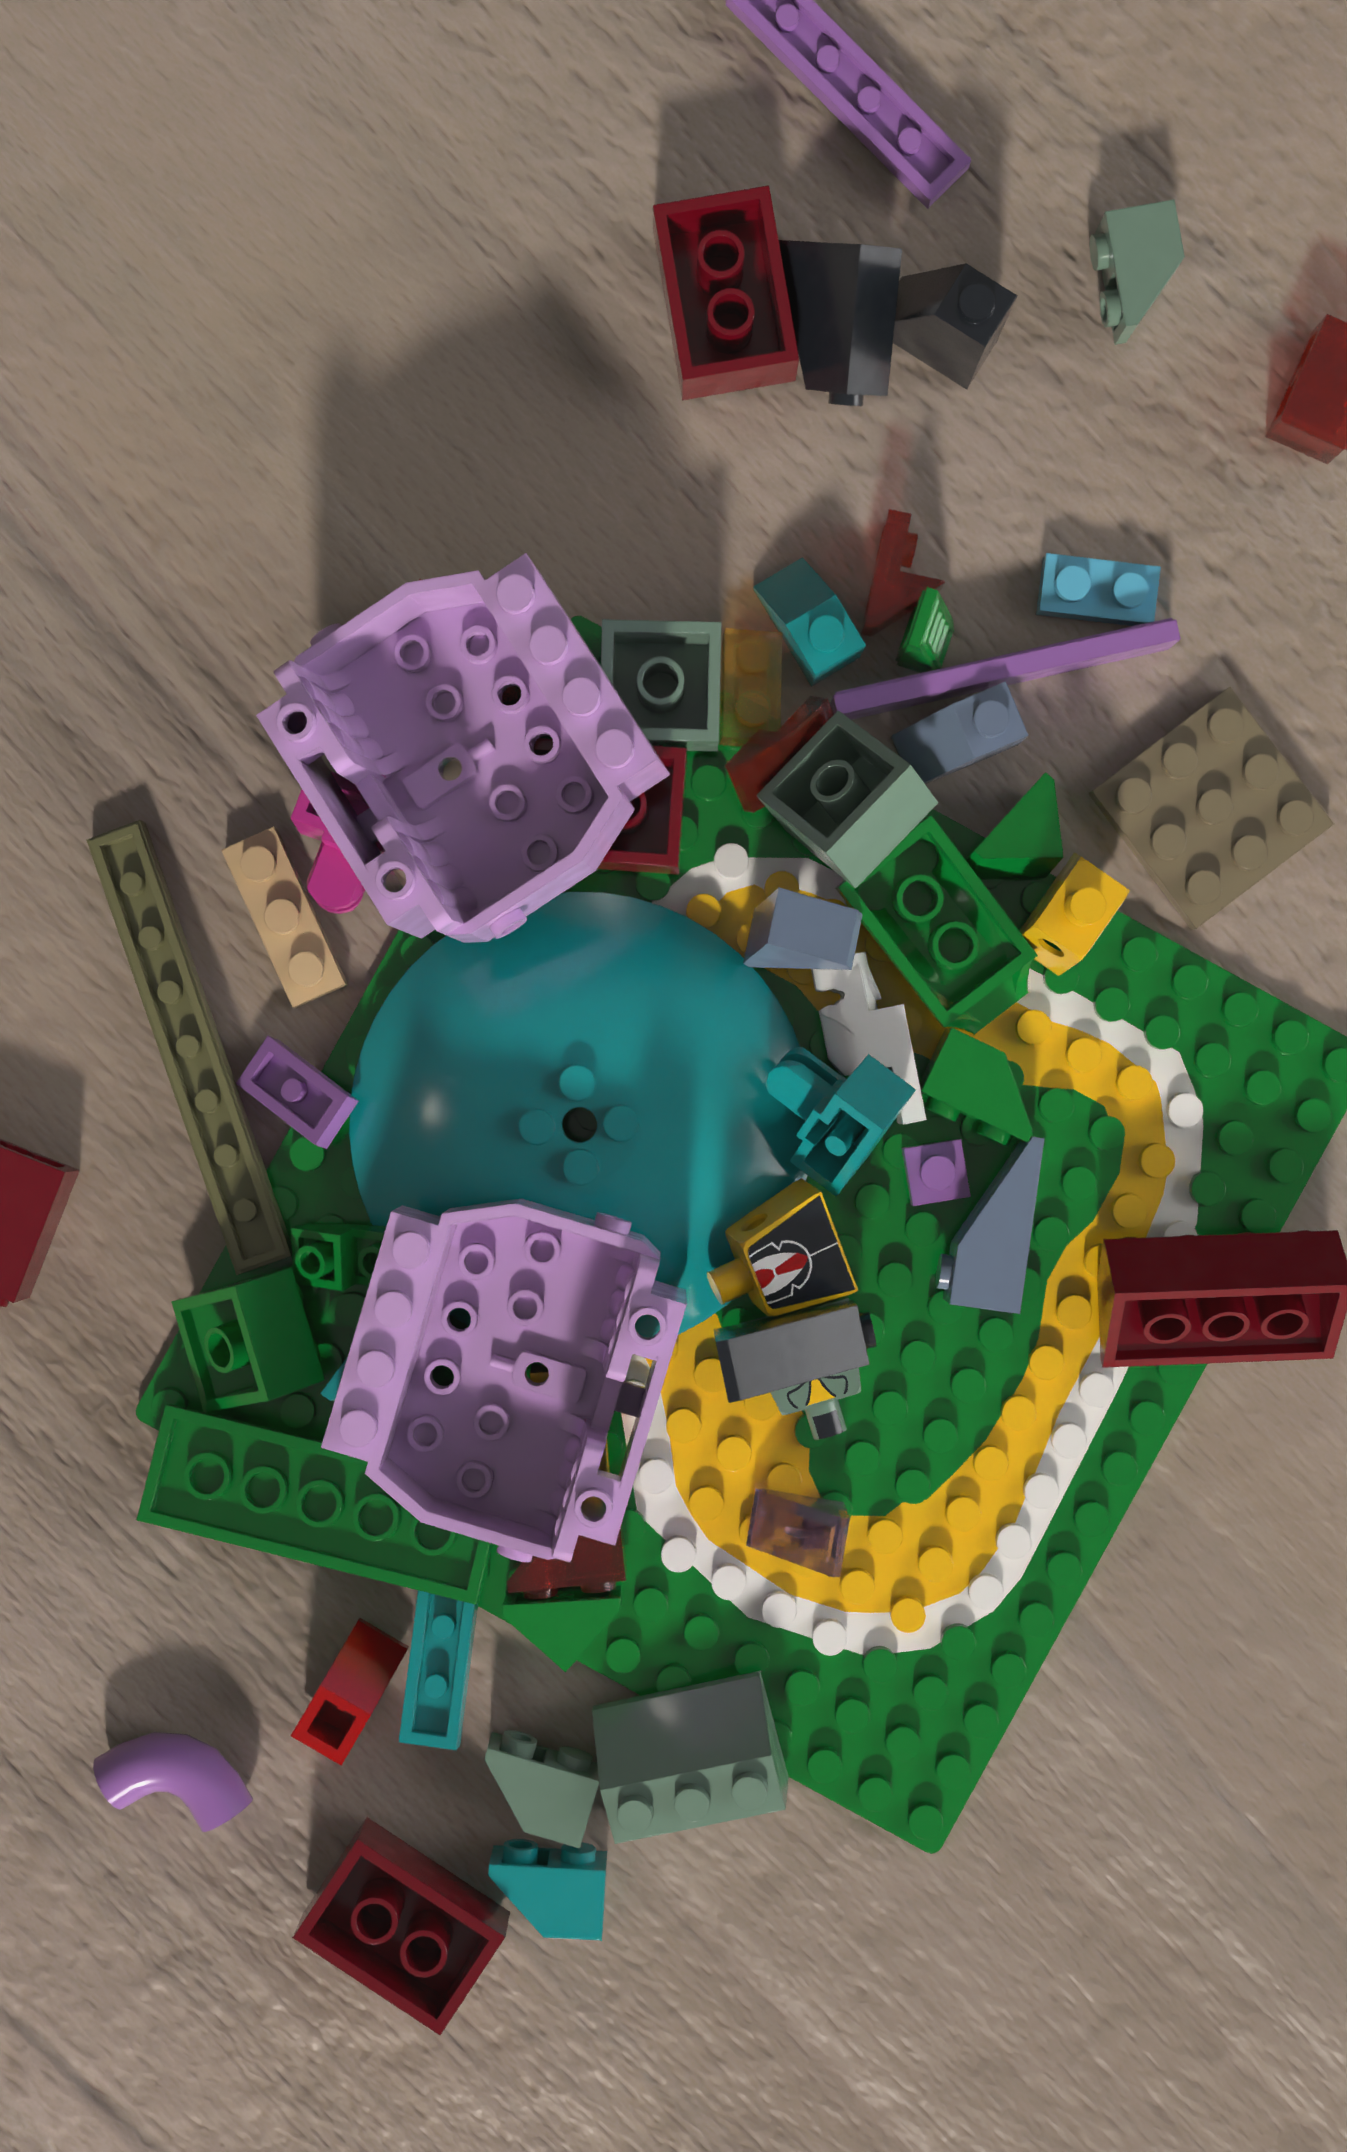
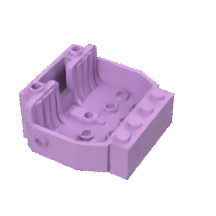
[256,553,670,943]
[321,1198,687,1562]

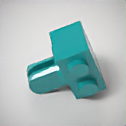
[766,1047,916,1197]

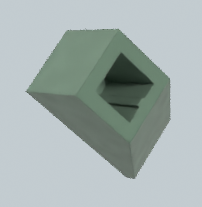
[1089,199,1185,345]
[484,1730,599,1848]

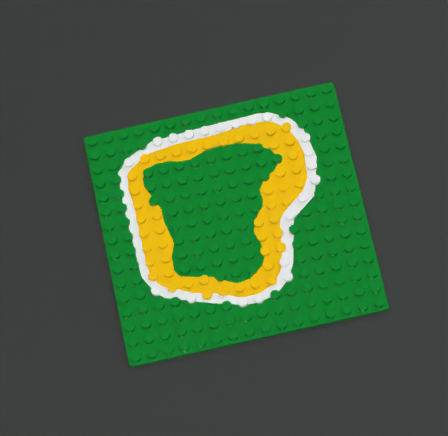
[136,616,1347,1854]

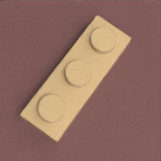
[221,826,348,1008]

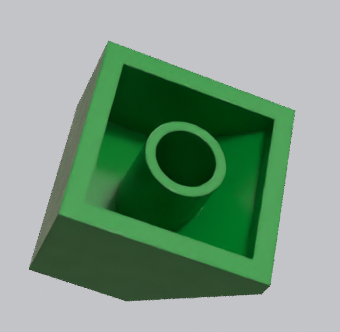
[171,1267,325,1412]

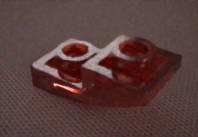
[725,696,834,813]

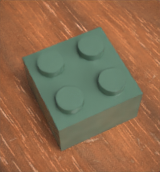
[601,619,722,751]
[756,710,938,889]

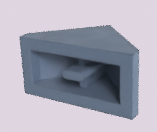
[743,887,863,970]

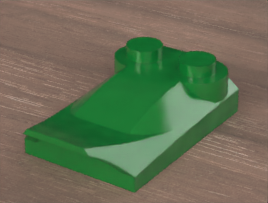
[835,815,1038,1035]

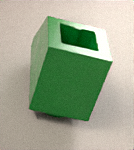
[919,1028,1033,1147]

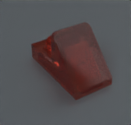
[860,509,945,637]

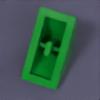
[967,772,1064,879]
[502,1585,622,1672]

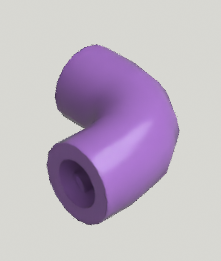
[93,1732,253,1832]

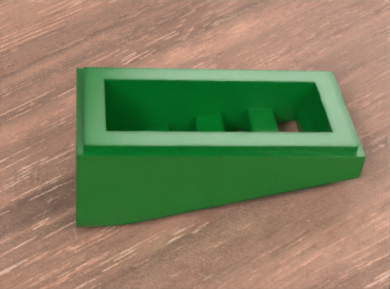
[895,587,954,673]

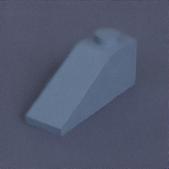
[936,1136,1045,1314]

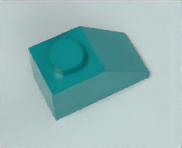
[753,557,866,687]

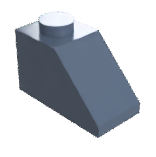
[891,681,1029,784]

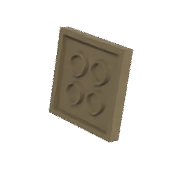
[1088,687,1334,930]

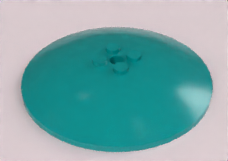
[349,892,808,1337]

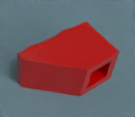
[291,1618,409,1766]

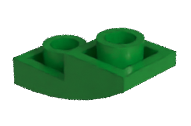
[291,1224,386,1291]

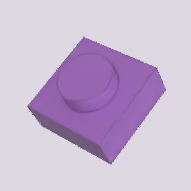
[901,1139,971,1206]

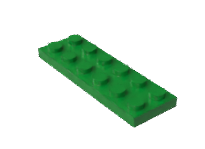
[136,1404,493,1605]

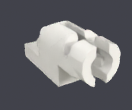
[811,952,927,1125]

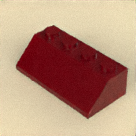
[1097,1230,1347,1368]

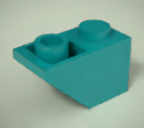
[488,1839,607,1941]

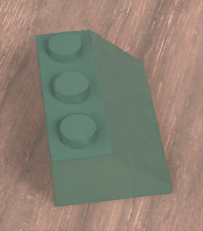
[592,1671,789,1844]

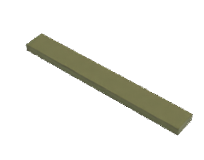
[86,820,292,1275]

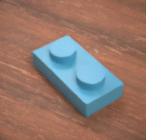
[1036,553,1161,626]

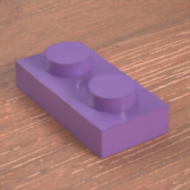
[236,1036,359,1149]

